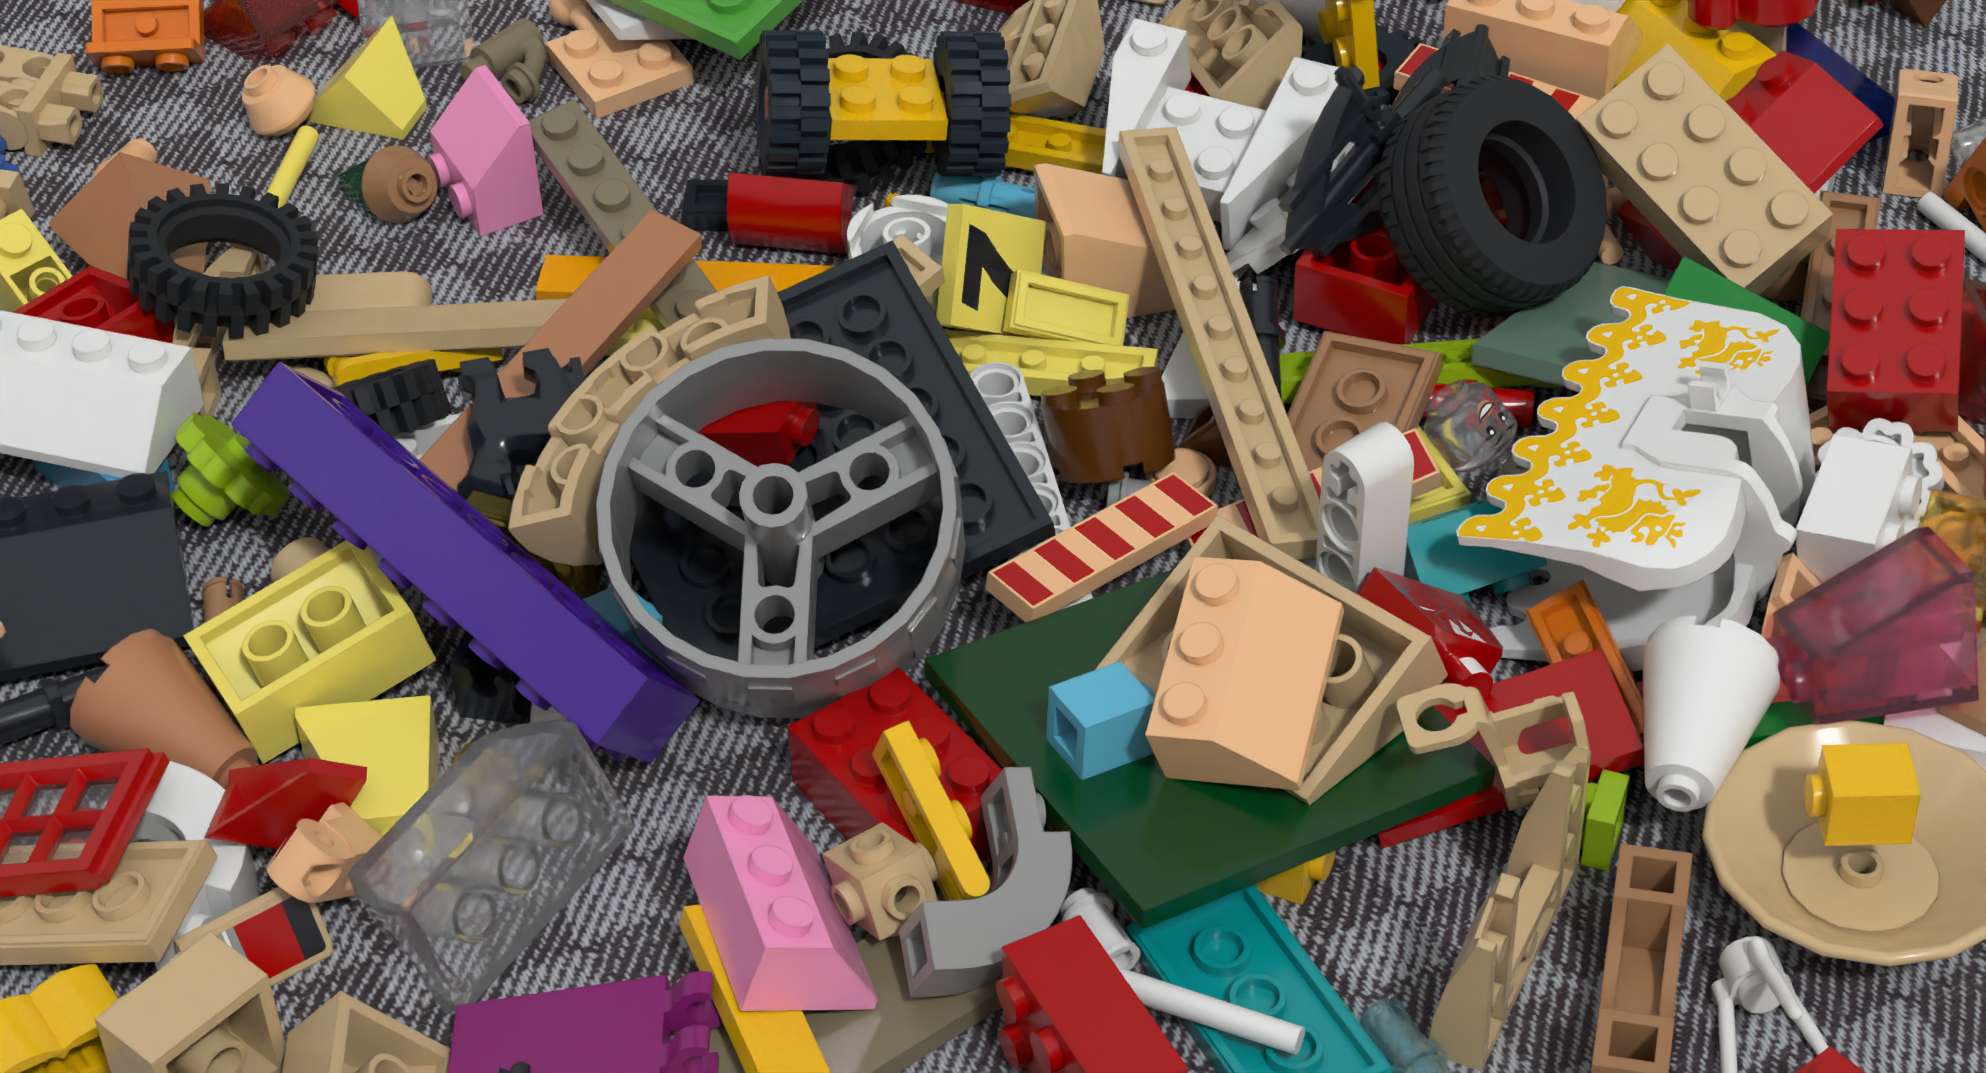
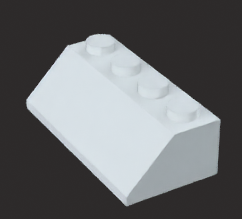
[0,310,205,478]

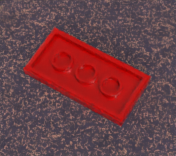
[1377,648,1644,849]

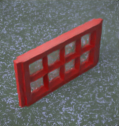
[0,748,170,897]

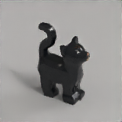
[457,348,585,514]

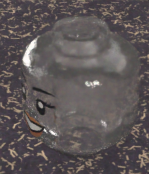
[1424,380,1518,474]

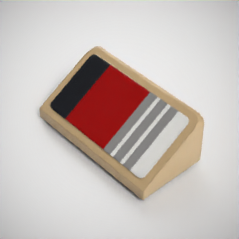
[174,887,334,986]

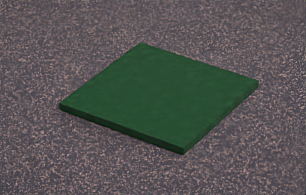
[924,569,1496,930]

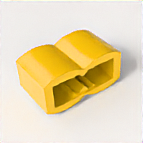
[0,964,118,1073]

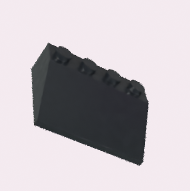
[0,471,194,681]

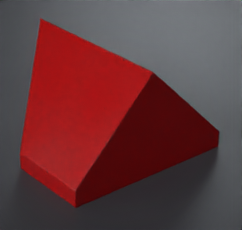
[204,758,367,849]

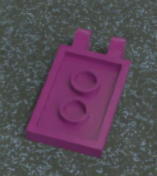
[448,971,721,1073]

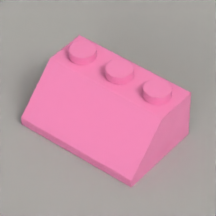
[683,795,879,1011]

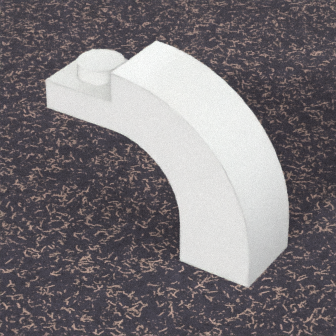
[129,761,258,971]

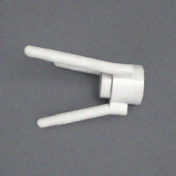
[1711,936,1829,1073]

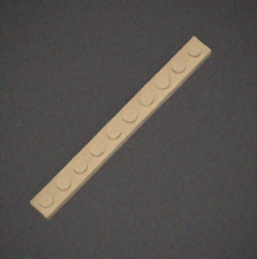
[1117,127,1320,560]

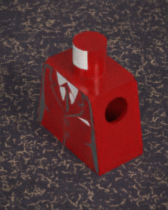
[1357,567,1503,699]

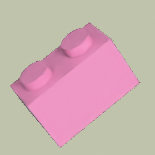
[427,65,544,236]

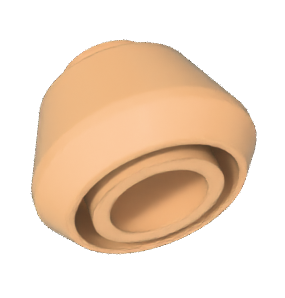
[242,65,315,136]

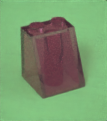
[1766,526,1979,725]

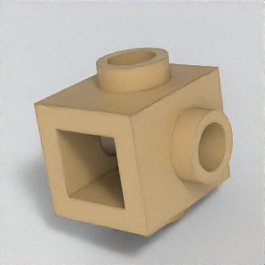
[822,822,938,941]

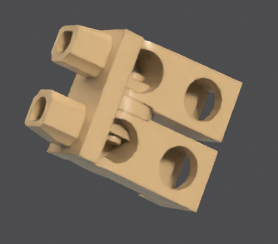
[0,45,103,157]

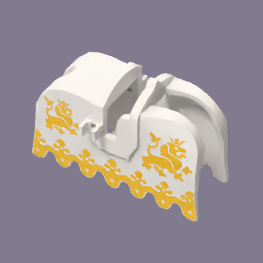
[1456,286,1815,671]

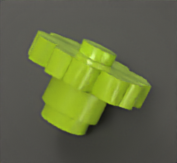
[172,412,289,527]

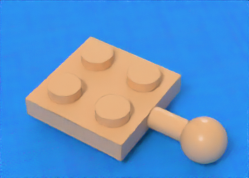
[545,0,694,119]

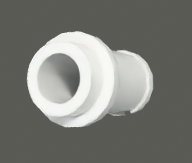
[1060,888,1141,970]

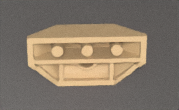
[998,0,1105,118]

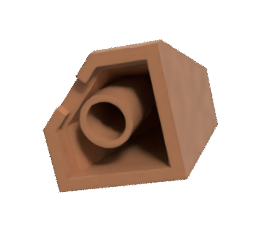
[49,152,211,279]

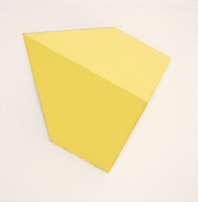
[304,15,427,140]

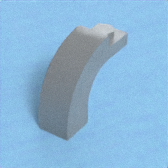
[899,767,1072,998]

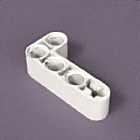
[1298,422,1414,594]

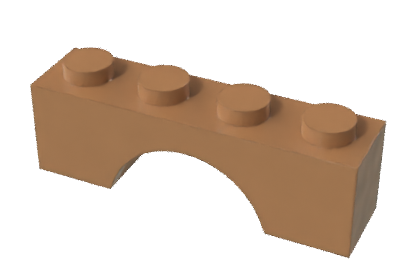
[1591,843,1693,1073]

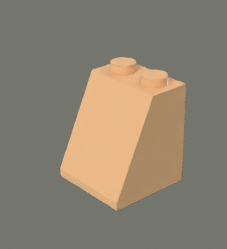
[1034,163,1175,318]

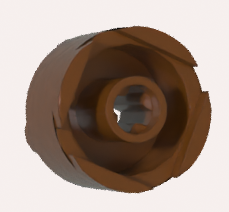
[1041,367,1176,483]

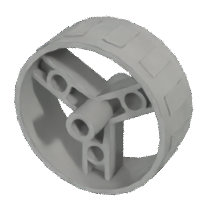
[596,338,966,718]

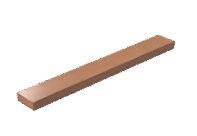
[368,209,701,547]

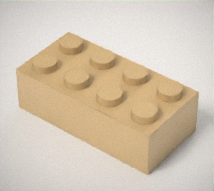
[1576,43,1833,295]

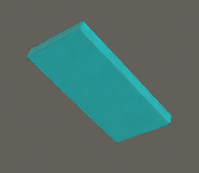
[1125,884,1396,1073]

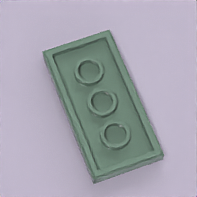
[1472,262,1670,388]

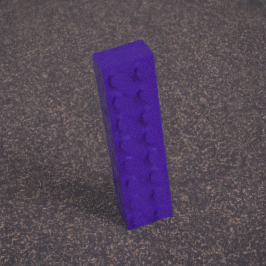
[231,362,700,764]

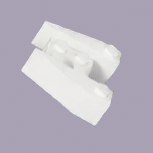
[1102,18,1339,251]

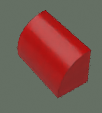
[727,173,854,255]

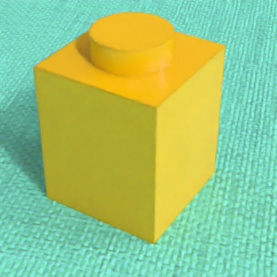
[1804,743,1921,846]

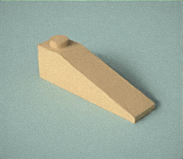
[1158,0,1303,111]

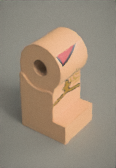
[266,802,393,903]

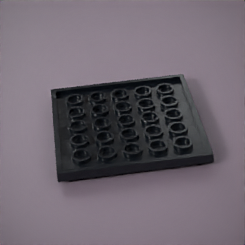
[630,240,1056,701]

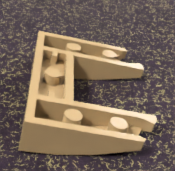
[1427,746,1591,1072]

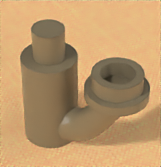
[460,18,546,104]

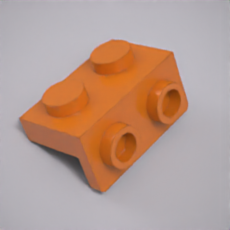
[85,0,205,74]

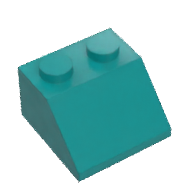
[1404,498,1548,603]

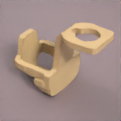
[1397,683,1591,811]

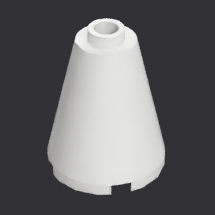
[1643,615,1781,812]

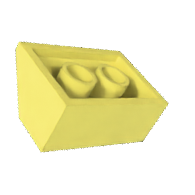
[183,540,436,764]

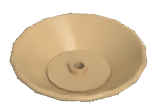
[1702,719,1986,967]

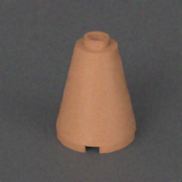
[70,629,258,790]

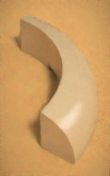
[508,275,791,566]

